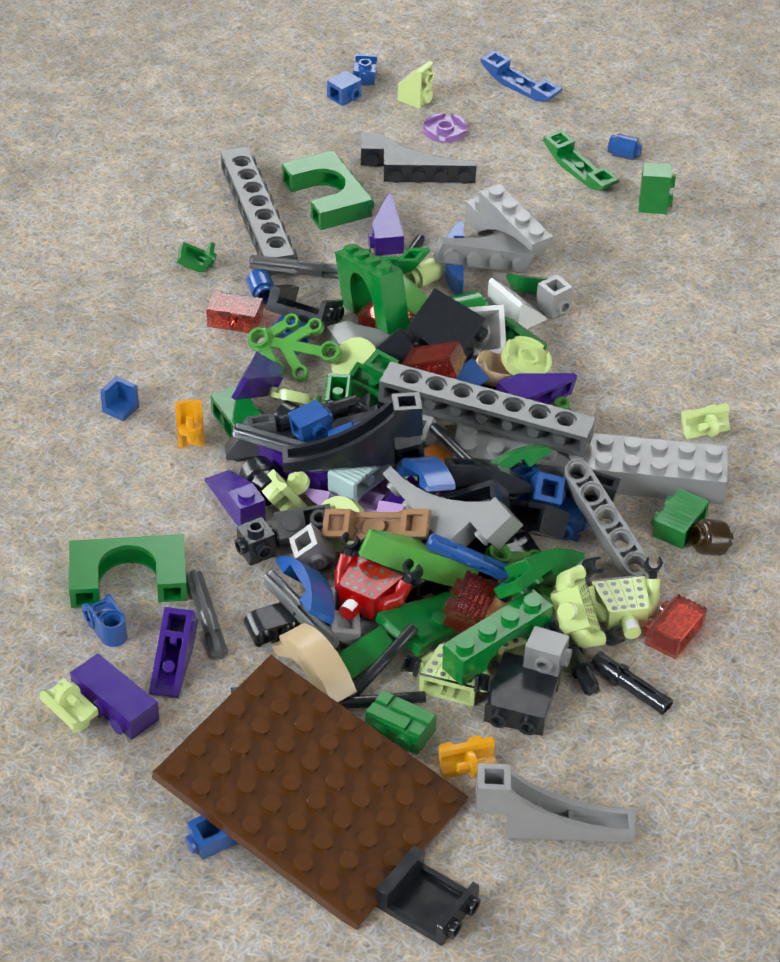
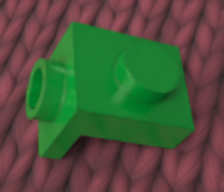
[177,241,217,272]

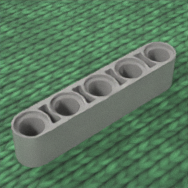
[564,459,649,577]

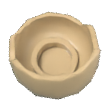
[476,350,512,387]

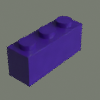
[70,654,159,740]

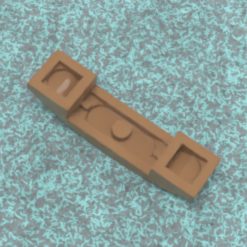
[322,509,431,541]

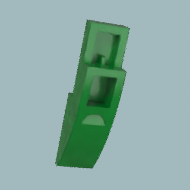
[494,548,585,599]

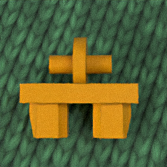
[175,398,205,448]
[438,735,496,779]

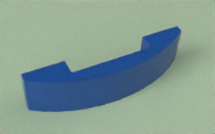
[480,50,562,101]
[444,221,464,295]
[395,456,455,492]
[276,556,335,625]

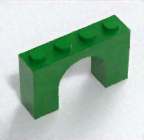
[282,150,374,230]
[335,244,410,335]
[69,534,187,608]

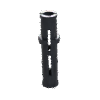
[277,394,360,432]
[591,651,673,715]

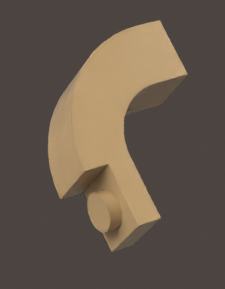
[271,623,357,702]

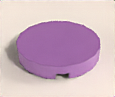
[423,113,467,143]

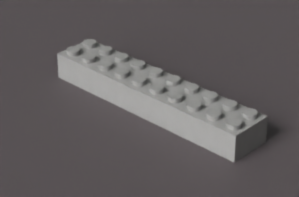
[453,423,728,504]

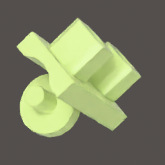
[681,403,730,439]
[262,469,310,511]
[39,678,98,732]

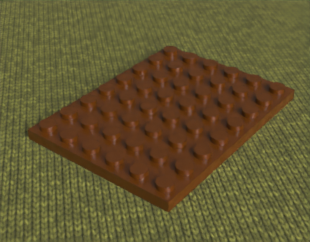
[152,655,469,930]

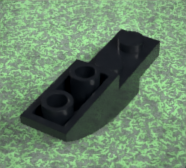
[417,458,533,497]

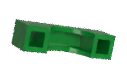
[442,589,553,686]

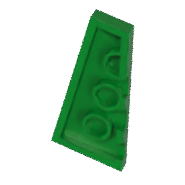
[375,585,493,657]

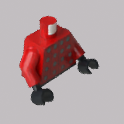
[335,532,423,620]

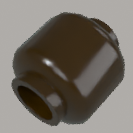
[689,519,733,556]

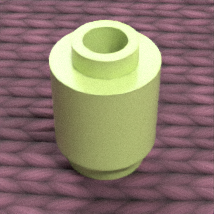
[407,258,444,288]

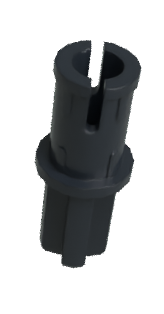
[568,644,600,696]

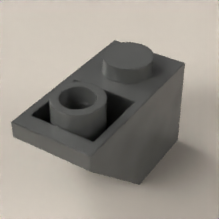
[224,413,277,462]
[272,503,331,547]

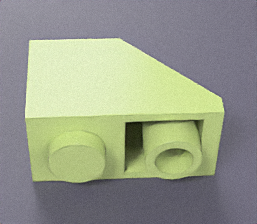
[398,61,434,108]

